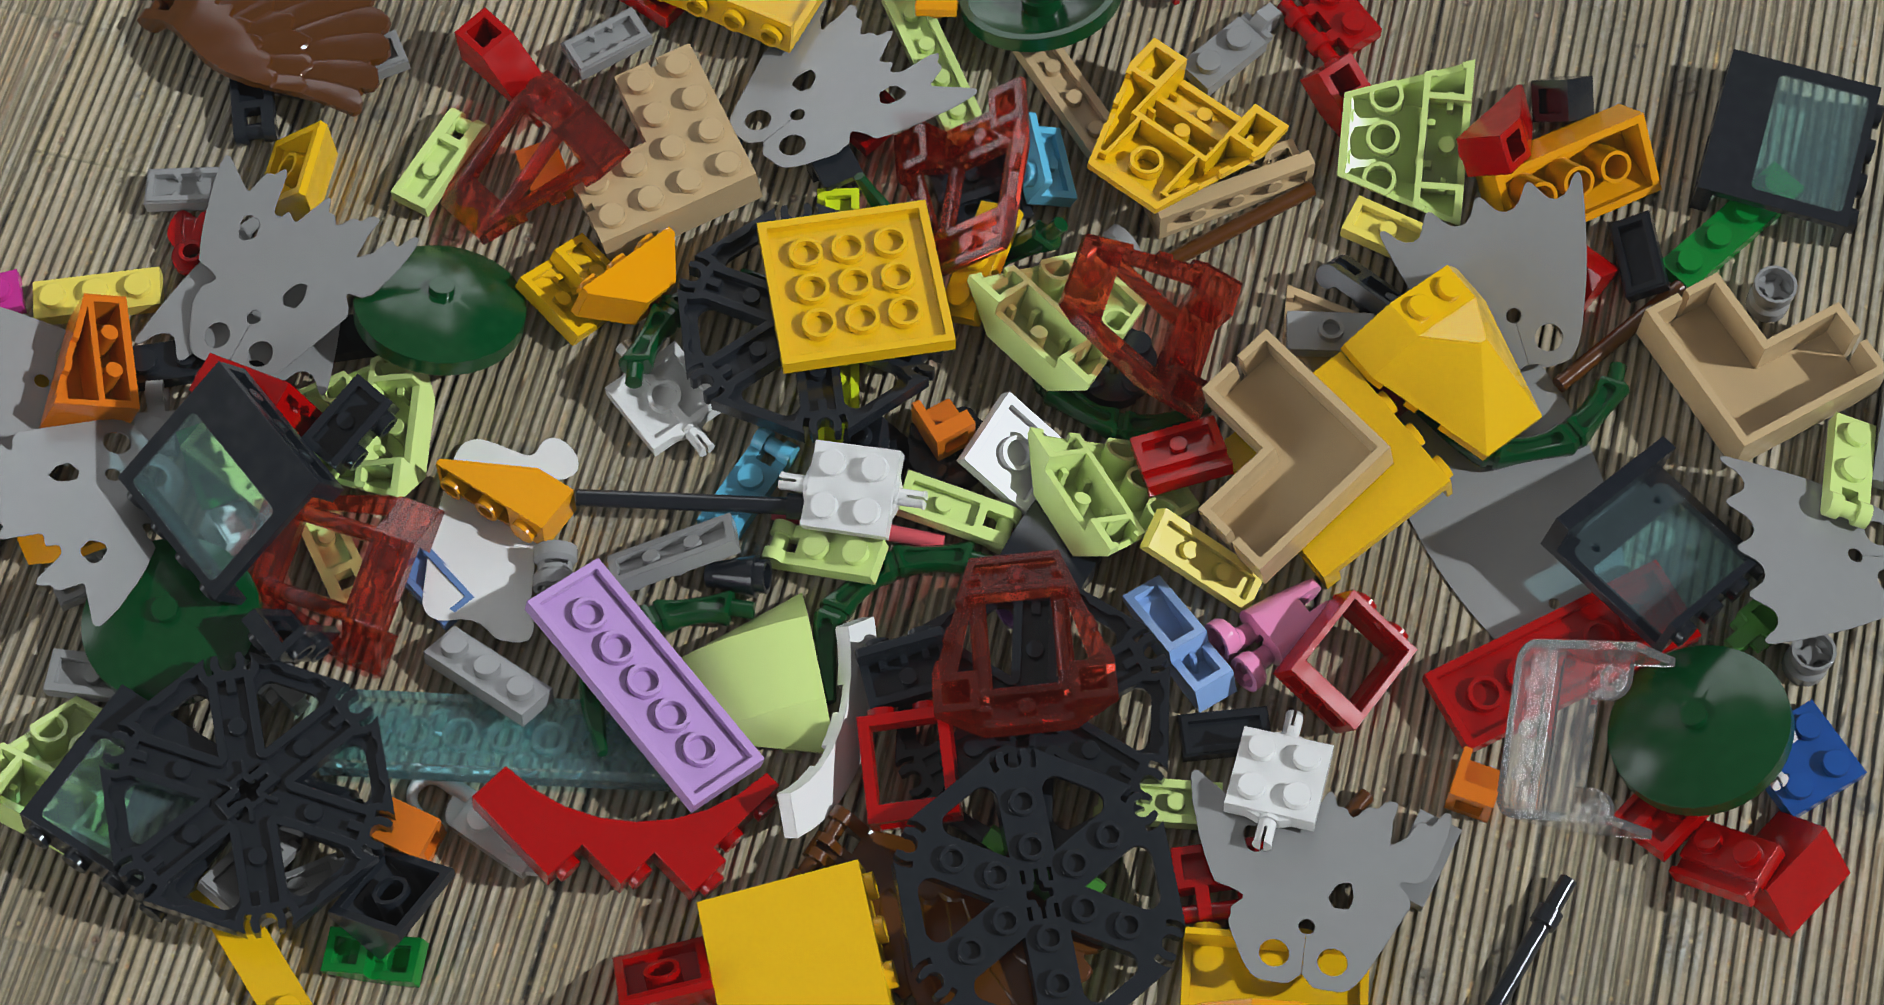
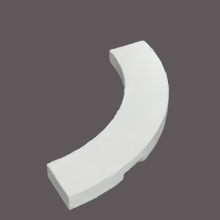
[777,617,877,838]

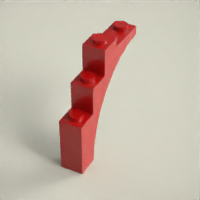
[472,766,780,901]

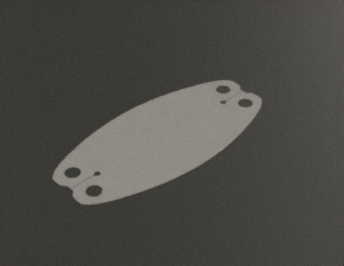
[1373,314,1624,639]

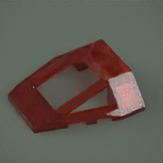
[440,69,631,245]
[894,76,1030,277]
[1058,233,1243,421]
[248,495,445,678]
[932,549,1119,738]

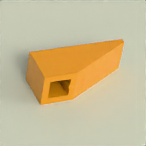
[436,458,577,544]

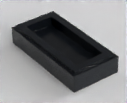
[1608,210,1671,303]
[1177,706,1271,762]

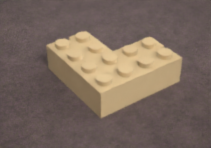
[569,43,763,261]
[1636,272,1884,461]
[1198,329,1394,584]

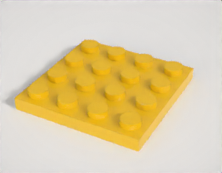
[757,200,956,374]

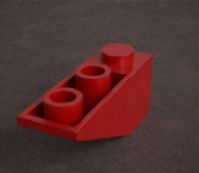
[1456,84,1533,177]

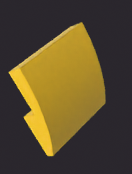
[515,233,611,346]

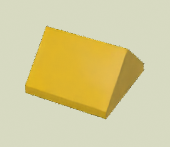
[265,120,338,222]

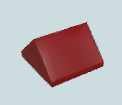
[1753,811,1851,938]
[612,936,717,1005]

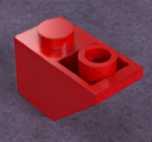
[454,7,547,108]

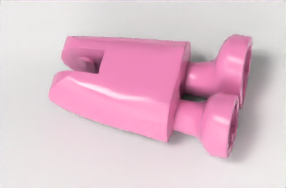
[1204,578,1330,693]

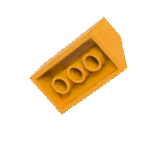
[1476,104,1662,222]

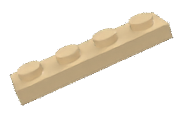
[1013,48,1110,161]

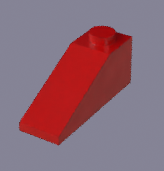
[1300,52,1371,137]

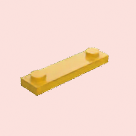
[190,890,313,1005]

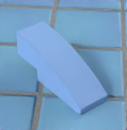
[1122,575,1237,713]

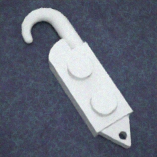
[406,769,538,880]

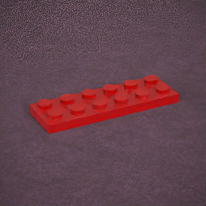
[1422,561,1702,753]

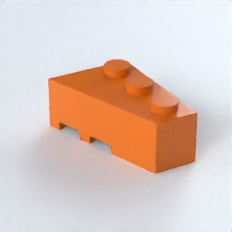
[39,293,140,433]

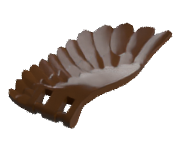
[137,0,391,117]
[786,804,1107,1005]

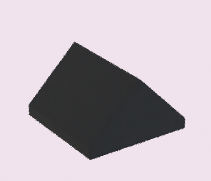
[327,847,456,960]

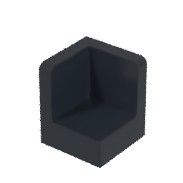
[1531,76,1594,122]
[806,145,863,194]

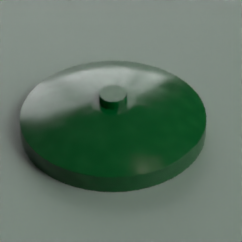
[959,0,1121,52]
[353,245,527,376]
[81,539,263,707]
[1607,645,1795,816]

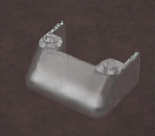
[1496,639,1676,839]

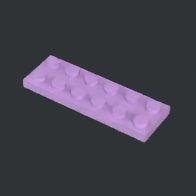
[525,558,765,813]

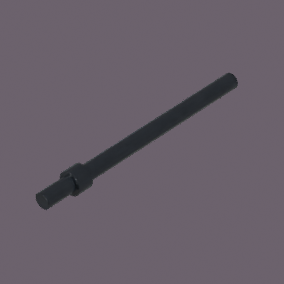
[576,489,804,520]
[1485,874,1577,1005]

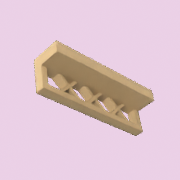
[1143,138,1316,239]

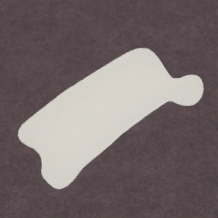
[422,438,579,643]

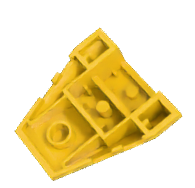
[1087,37,1289,214]
[1340,265,1542,460]

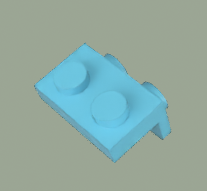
[1009,112,1078,207]

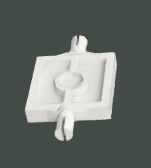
[605,339,721,457]
[778,439,928,541]
[1224,710,1334,851]

